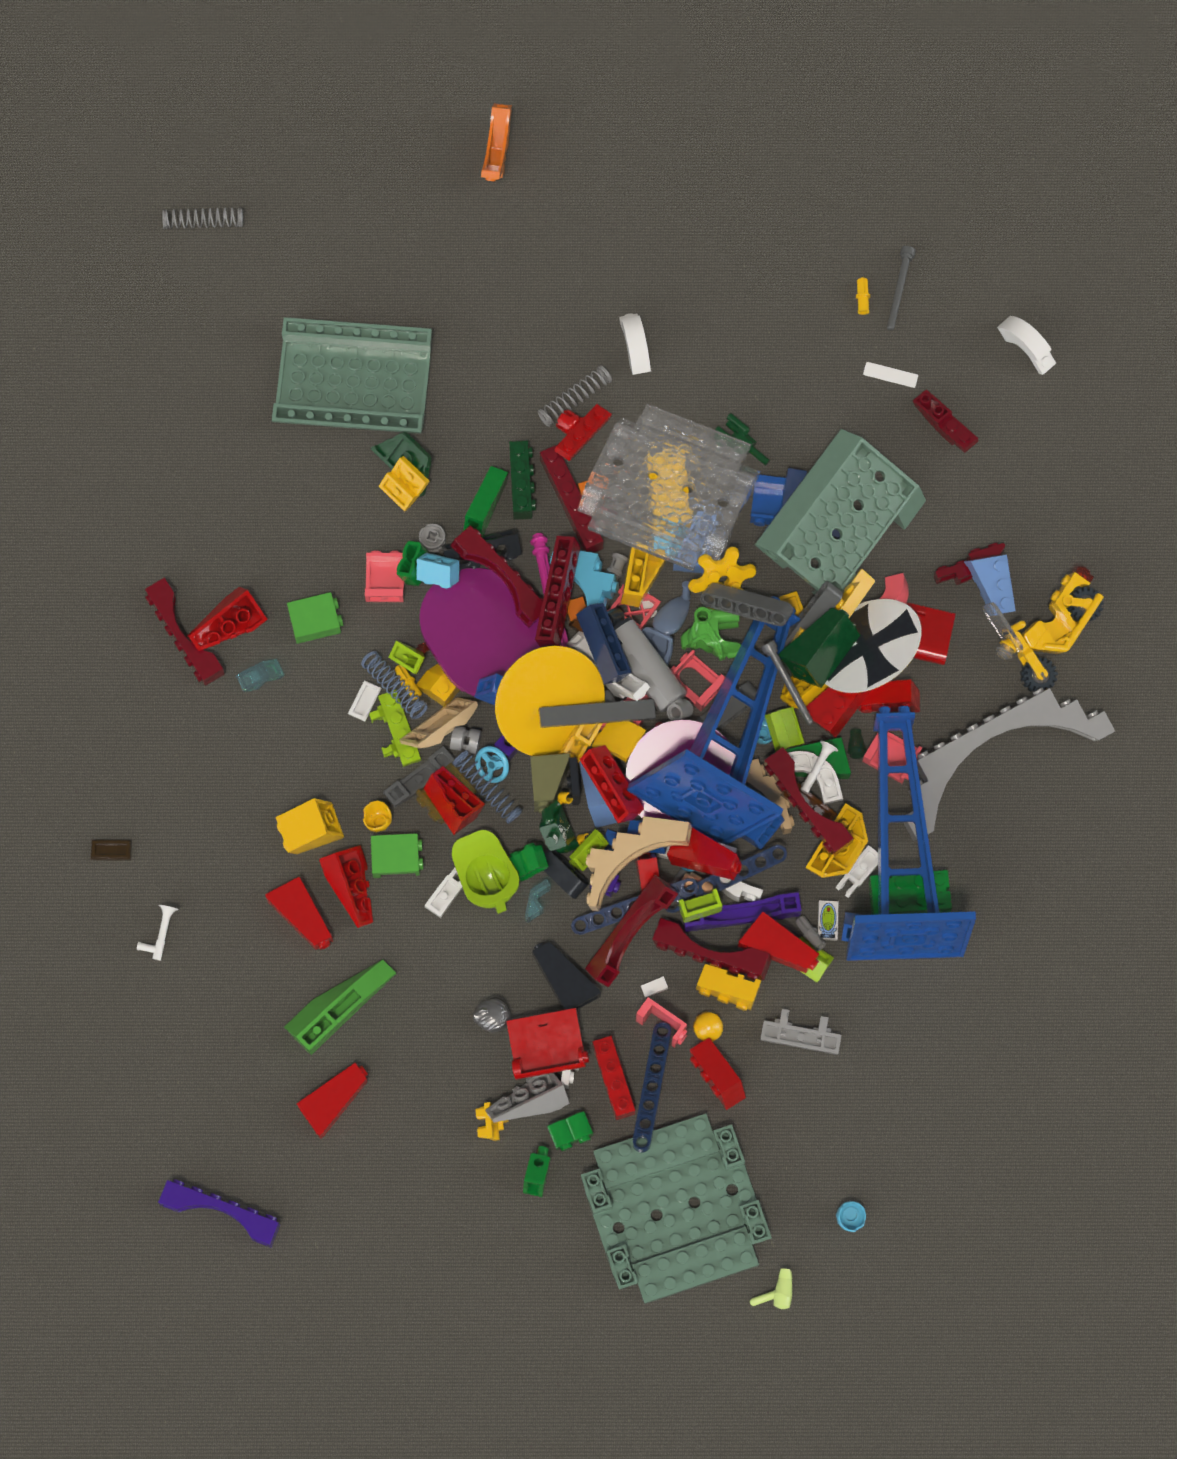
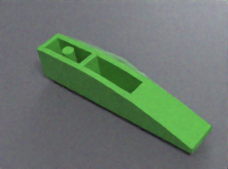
[284,960,396,1055]

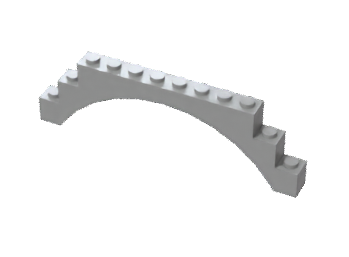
[903,687,1115,841]

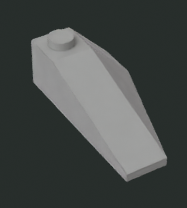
[485,1073,570,1122]

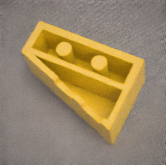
[620,544,668,607]
[696,964,761,1011]

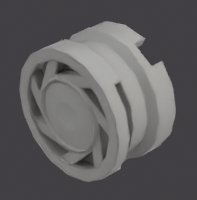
[419,524,446,553]

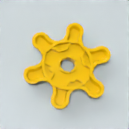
[688,547,756,609]

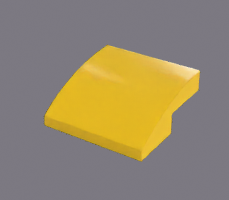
[379,456,430,511]
[592,721,646,762]

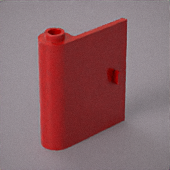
[906,603,956,665]
[506,1008,589,1080]

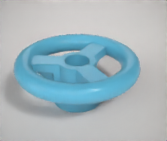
[475,746,509,783]

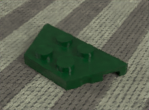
[371,432,432,497]

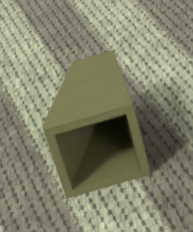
[530,754,569,814]

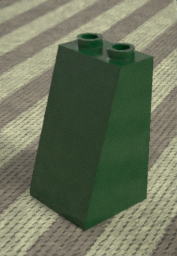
[778,608,860,688]

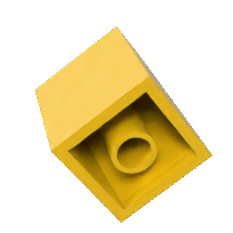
[276,798,344,854]

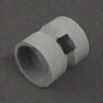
[450,726,482,755]

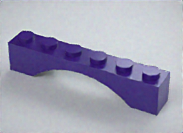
[682,892,802,932]
[158,1179,280,1248]

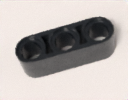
[544,848,589,899]

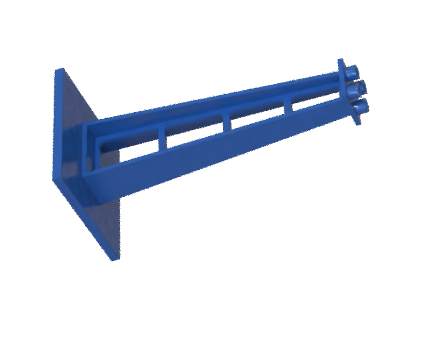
[627,596,800,845]
[846,706,976,961]

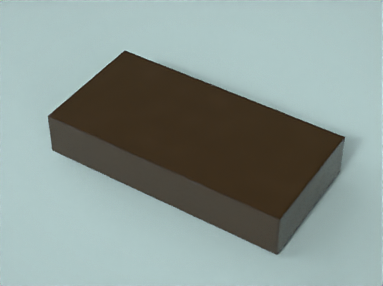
[91,840,131,861]

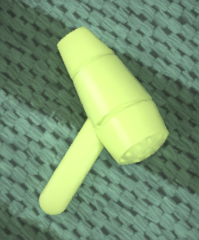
[750,1269,792,1309]

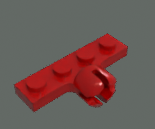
[555,404,612,461]

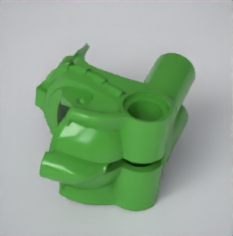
[681,607,741,661]

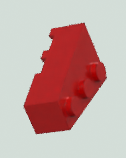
[423,766,485,835]

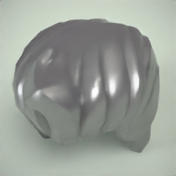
[473,999,511,1033]

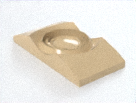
[399,697,478,748]

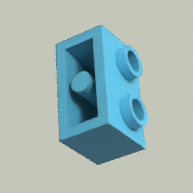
[416,553,459,588]

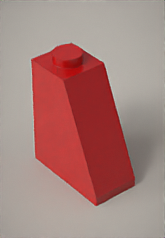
[635,852,660,893]

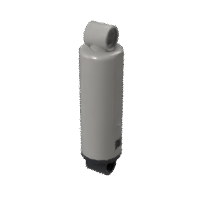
[607,608,693,721]

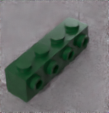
[509,441,536,520]

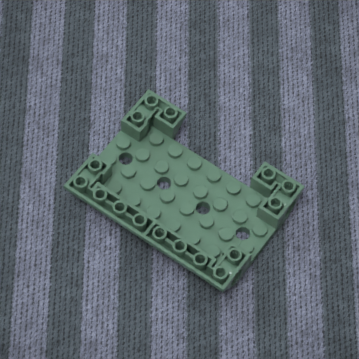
[754,429,926,595]

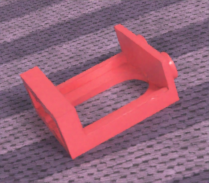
[671,650,725,711]

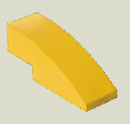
[558,703,603,763]

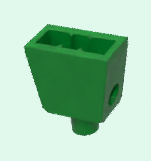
[523,1146,550,1197]

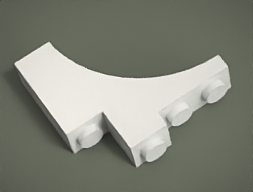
[566,631,650,701]

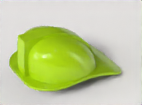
[452,830,519,914]

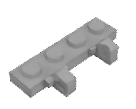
[760,1009,842,1055]

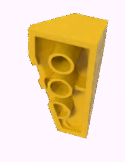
[416,664,459,707]

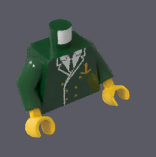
[539,792,589,853]

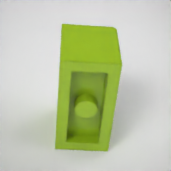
[678,888,722,923]

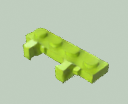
[369,690,421,767]

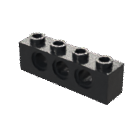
[442,529,522,571]

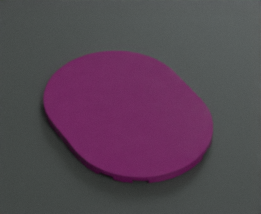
[419,568,540,698]

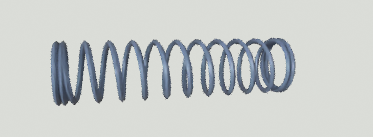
[361,651,427,719]
[452,750,522,824]

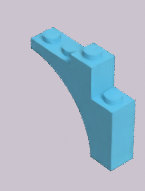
[550,551,619,607]

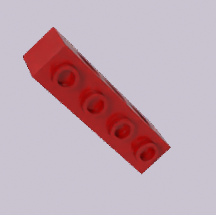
[579,745,644,824]
[592,1036,635,1120]

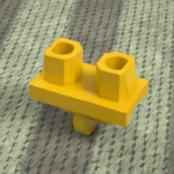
[476,1102,509,1141]

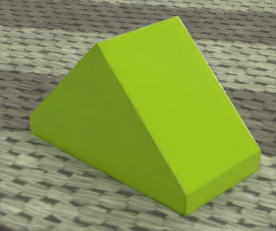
[388,641,425,674]

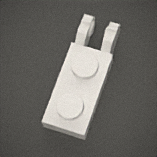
[836,845,878,898]
[425,868,463,918]

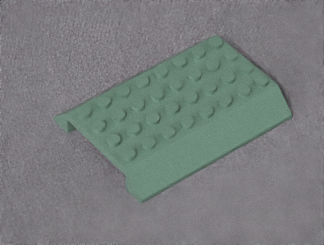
[272,317,432,434]

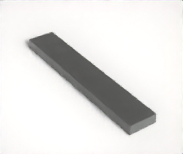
[539,699,656,728]

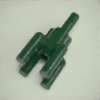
[713,413,770,466]

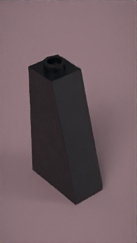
[532,942,601,1010]

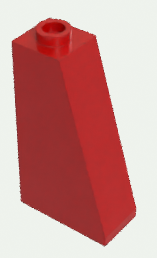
[667,828,742,880]
[265,877,333,950]
[738,912,819,973]
[297,1063,368,1139]

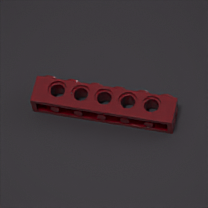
[535,536,580,648]

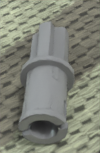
[796,916,826,951]

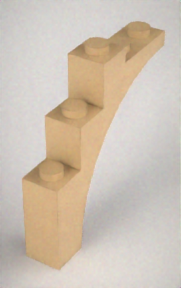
[745,759,794,835]
[586,816,692,911]

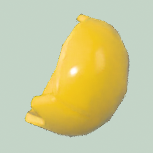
[363,800,392,832]
[693,1012,723,1042]

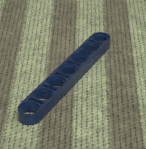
[665,845,787,913]
[571,878,699,935]
[633,1022,671,1153]

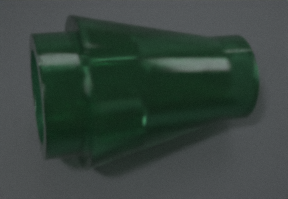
[847,729,867,759]

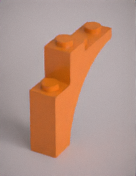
[481,103,512,181]

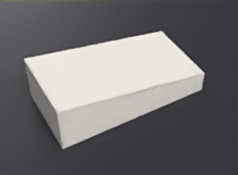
[641,976,668,998]

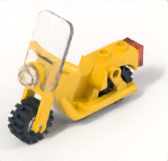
[982,566,1104,691]

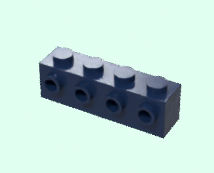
[576,603,632,684]

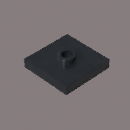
[566,757,580,806]

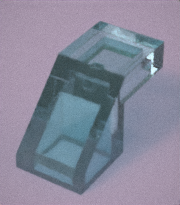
[236,659,284,692]
[525,879,551,923]

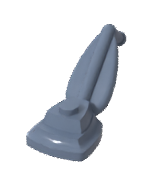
[642,581,690,665]

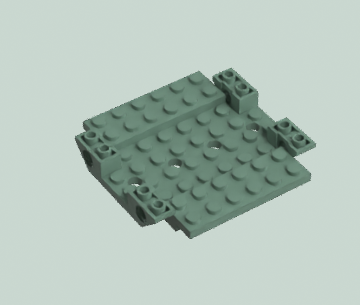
[581,1114,772,1304]

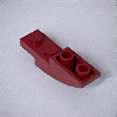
[913,389,978,453]
[934,543,1005,585]

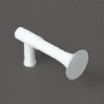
[800,741,838,794]
[137,905,179,961]

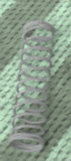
[162,207,243,229]
[538,365,612,427]

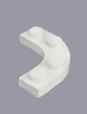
[788,751,843,804]

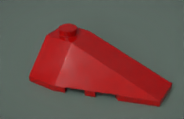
[188,587,268,651]
[319,845,373,928]

